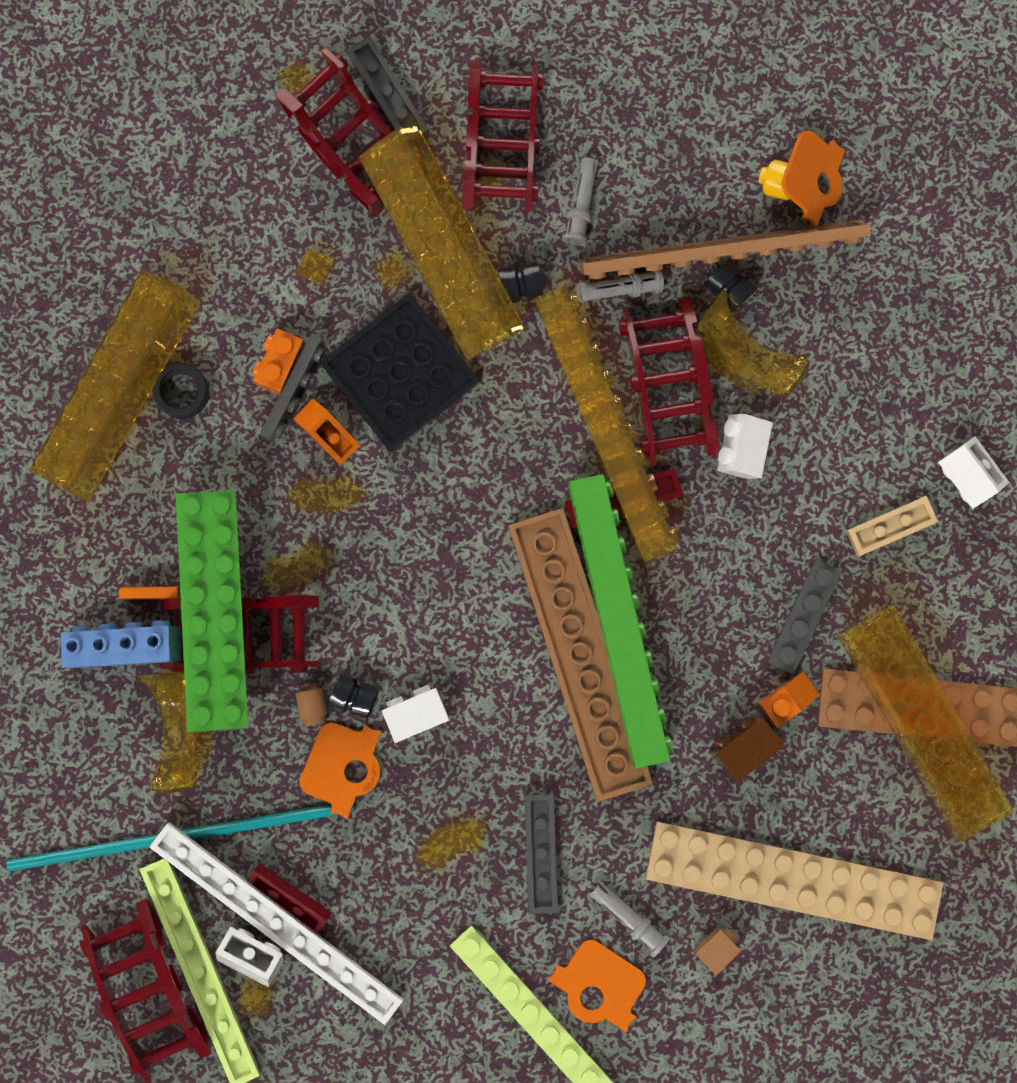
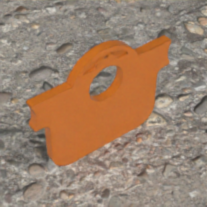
[781,130,845,228]
[300,723,382,820]
[548,940,646,1032]

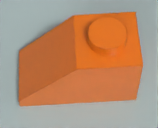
[293,399,361,466]
[756,671,820,728]

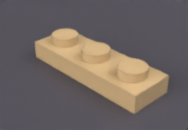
[846,496,938,557]

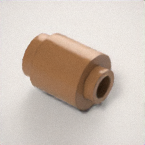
[295,683,329,727]

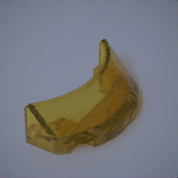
[698,290,809,396]
[139,672,212,794]

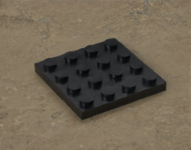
[319,293,480,453]

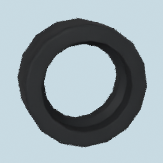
[152,362,210,419]

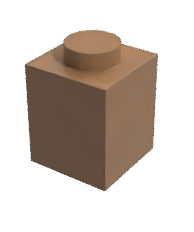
[693,926,741,976]

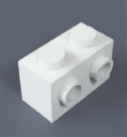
[717,414,773,479]
[938,437,1010,509]
[381,685,450,743]
[216,927,283,987]

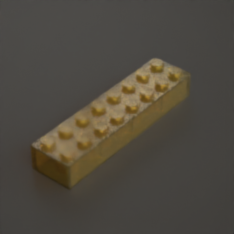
[358,124,526,361]
[29,269,201,503]
[837,604,1014,841]

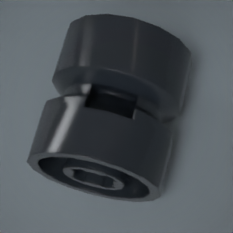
[704,259,758,313]
[497,261,544,305]
[327,673,379,723]

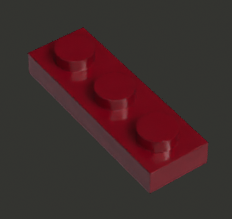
[248,863,332,934]

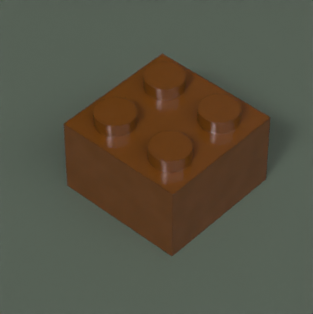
[710,716,785,782]

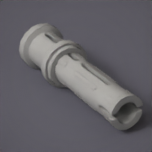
[561,158,599,246]
[576,270,664,303]
[589,881,670,957]

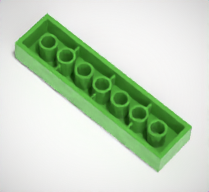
[175,491,248,733]

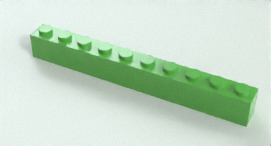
[568,474,673,769]

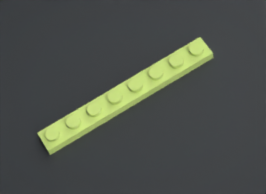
[139,858,261,1083]
[450,925,614,1083]

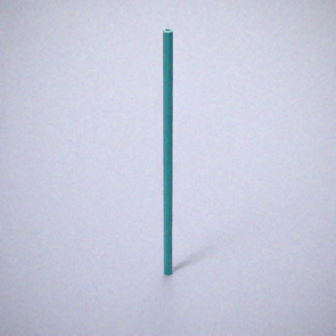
[6,804,355,872]

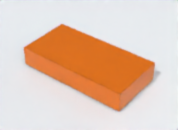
[119,586,181,600]

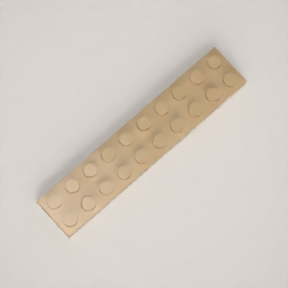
[645,821,943,941]

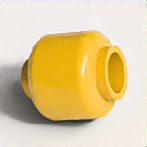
[759,160,789,201]

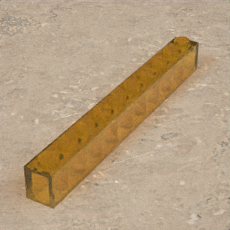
[534,285,680,565]

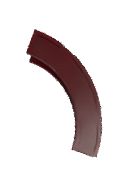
[274,47,423,218]
[462,60,543,212]
[618,296,719,466]
[161,595,319,675]
[80,898,212,1083]

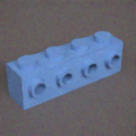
[61,621,182,668]

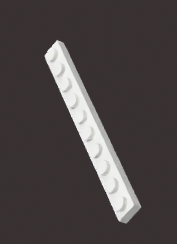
[150,822,403,1025]

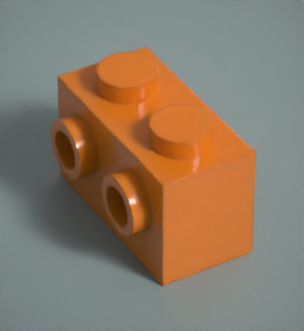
[252,329,306,395]

